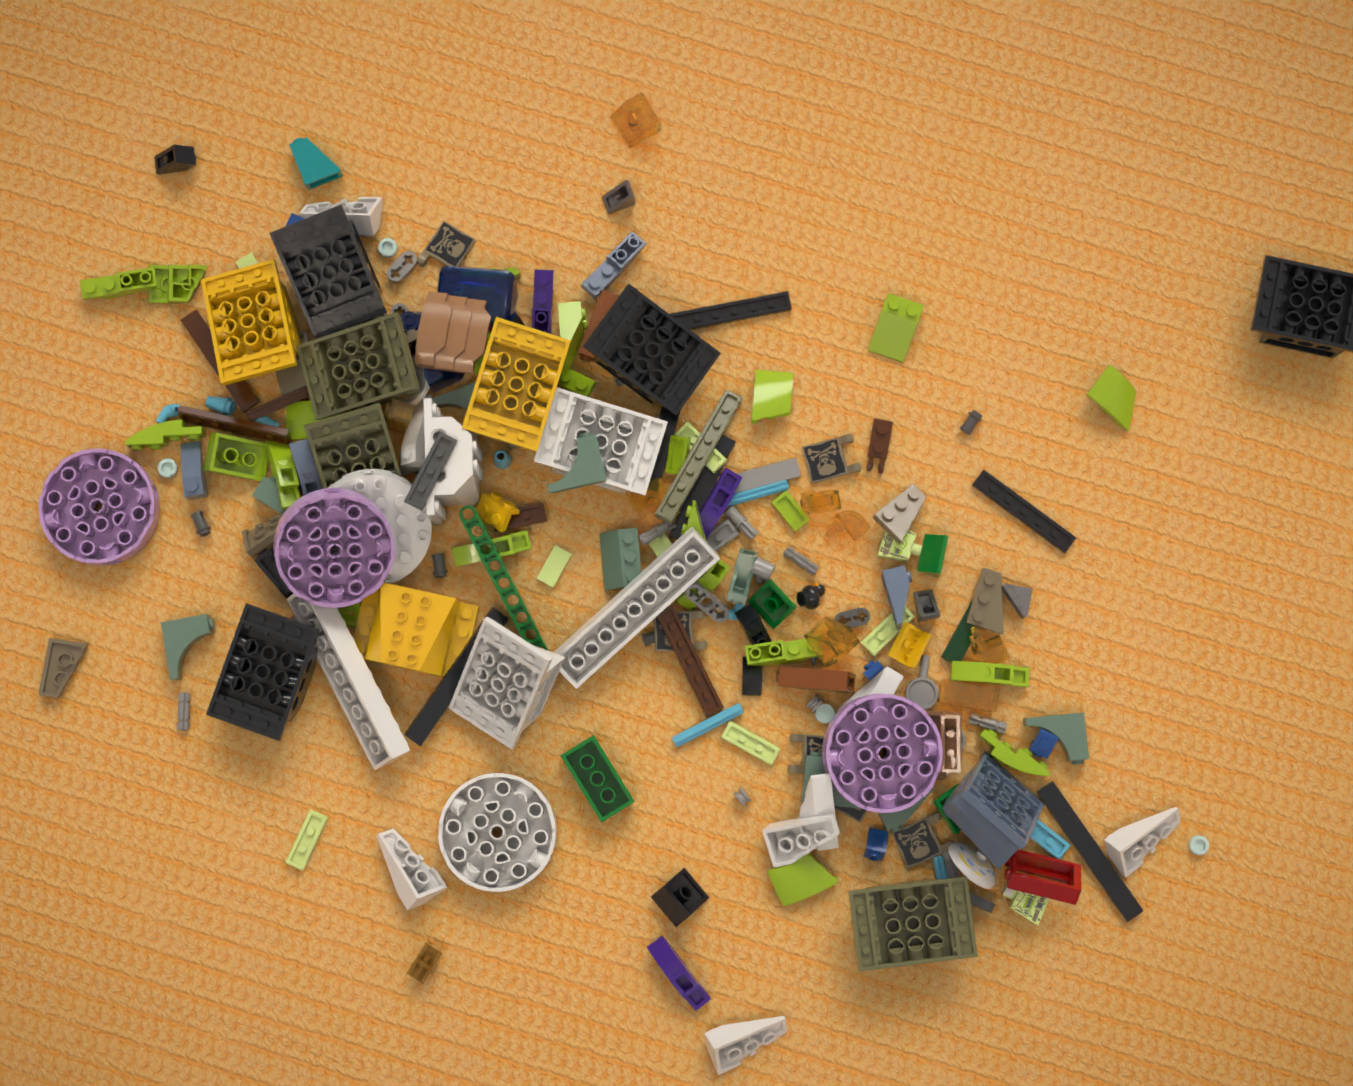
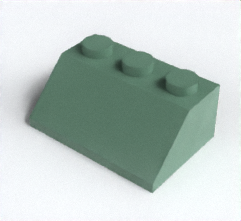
[600,528,642,591]

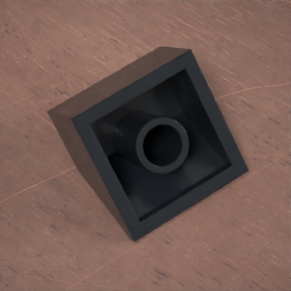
[651,868,709,927]

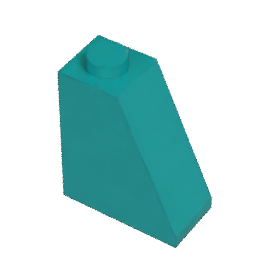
[289,137,343,190]

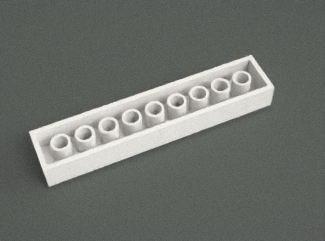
[553,526,720,689]
[287,593,410,771]

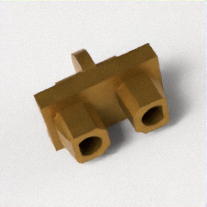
[407,943,443,984]

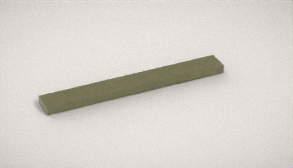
[655,390,743,525]

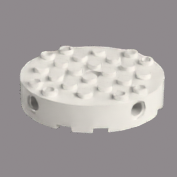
[328,469,432,584]
[438,773,557,892]

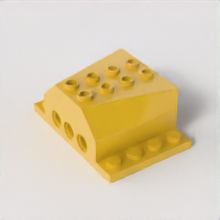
[201,259,301,386]
[462,317,571,452]
[353,583,479,677]

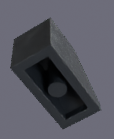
[154,144,196,175]

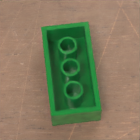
[560,735,635,823]

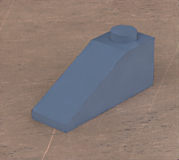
[181,441,208,500]
[881,565,912,630]

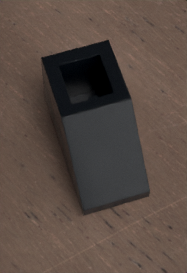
[734,603,772,645]

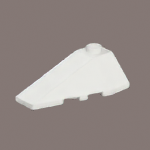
[299,197,383,237]
[400,394,431,475]
[835,666,904,715]
[797,773,839,851]
[1104,807,1181,878]
[762,814,840,867]
[377,829,447,911]
[704,1016,787,1075]

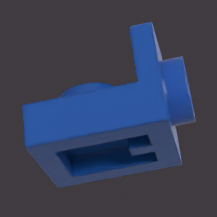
[864,828,889,861]

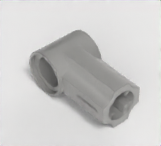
[751,557,776,584]

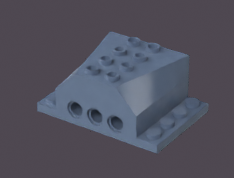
[942,752,1044,869]

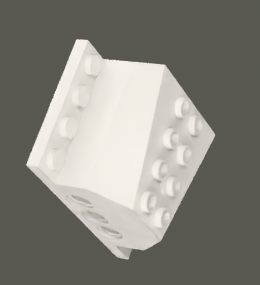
[534,388,668,496]
[424,398,483,525]
[449,616,565,749]

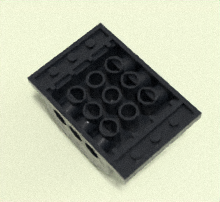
[269,204,387,339]
[1250,255,1353,358]
[583,284,721,416]
[206,603,321,741]

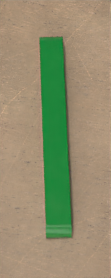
[459,504,548,651]

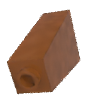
[577,289,619,363]
[776,666,856,694]

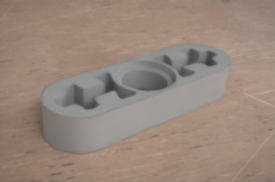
[684,581,729,622]

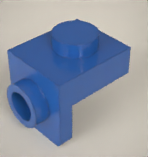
[863,660,884,681]
[1030,728,1058,759]

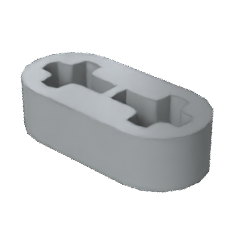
[387,251,418,284]

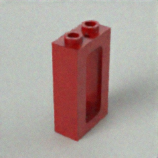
[1004,849,1082,905]

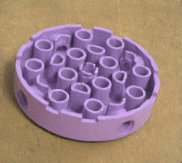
[38,448,160,566]
[273,488,395,608]
[822,693,943,813]

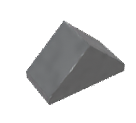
[602,180,635,214]
[1002,583,1032,619]
[913,589,940,622]

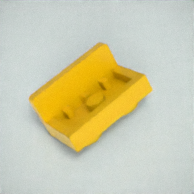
[477,491,520,532]
[887,622,931,669]

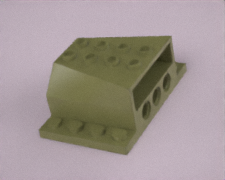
[296,312,420,420]
[304,403,402,489]
[848,876,978,971]

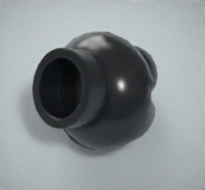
[796,582,825,610]

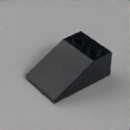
[252,542,293,599]

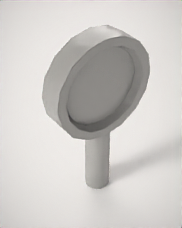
[905,655,939,710]

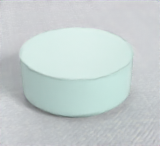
[378,238,398,258]
[158,458,178,478]
[815,704,835,723]
[1188,835,1209,855]

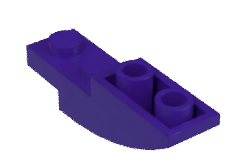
[532,269,554,334]
[699,468,742,539]
[647,935,711,1011]

